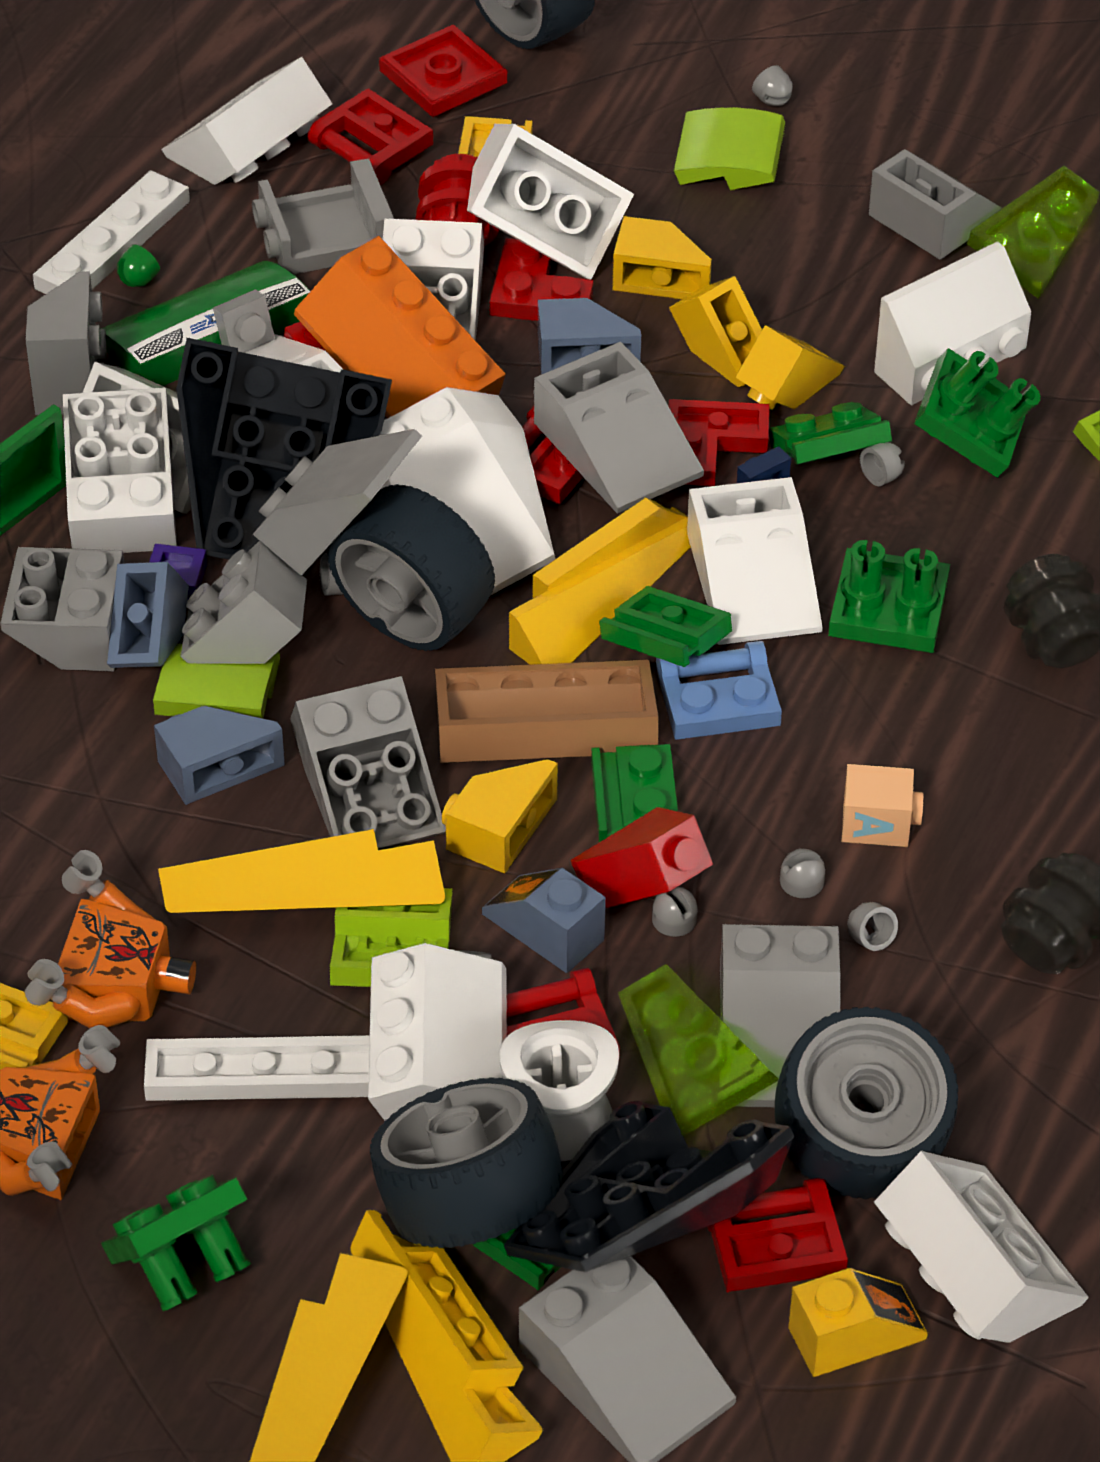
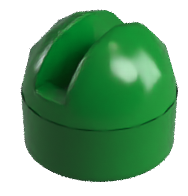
[117,244,160,287]

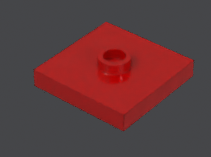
[379,24,507,117]

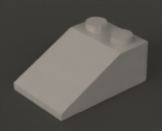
[253,429,422,576]
[720,924,840,1107]
[519,1256,736,1462]

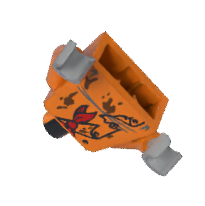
[25,850,196,1029]
[0,1025,120,1200]

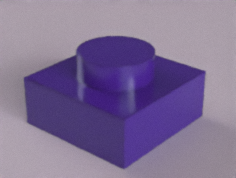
[149,543,207,600]

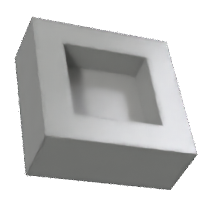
[213,289,275,353]

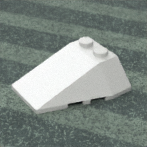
[379,387,555,595]

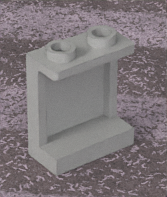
[252,158,394,274]

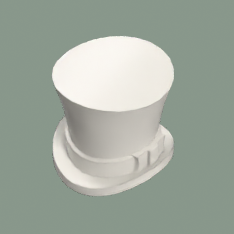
[500,1020,619,1161]

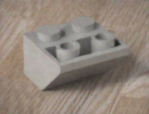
[869,149,1004,260]
[26,271,107,415]
[180,541,307,664]
[0,547,125,671]

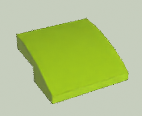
[674,108,785,190]
[153,644,280,719]
[330,888,452,987]

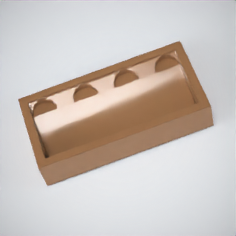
[435,660,658,763]

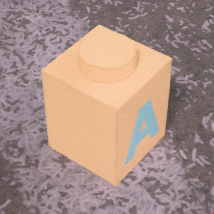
[841,764,923,847]

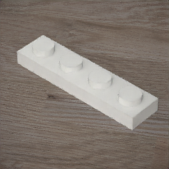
[33,170,190,294]
[144,1035,370,1101]

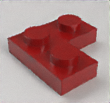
[490,238,594,321]
[668,399,770,486]

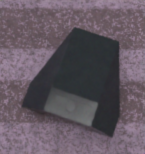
[176,338,392,560]
[503,1101,794,1272]

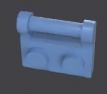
[656,641,782,740]

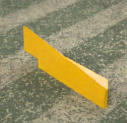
[509,498,691,665]
[158,829,445,913]
[351,1210,543,1462]
[250,1253,408,1462]

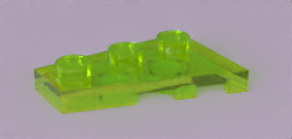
[967,166,1100,299]
[618,964,779,1136]

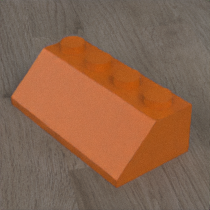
[294,236,506,418]

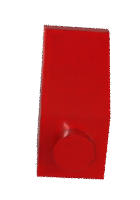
[570,807,713,908]

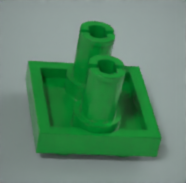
[914,348,1040,478]
[828,540,951,653]
[101,1174,251,1311]

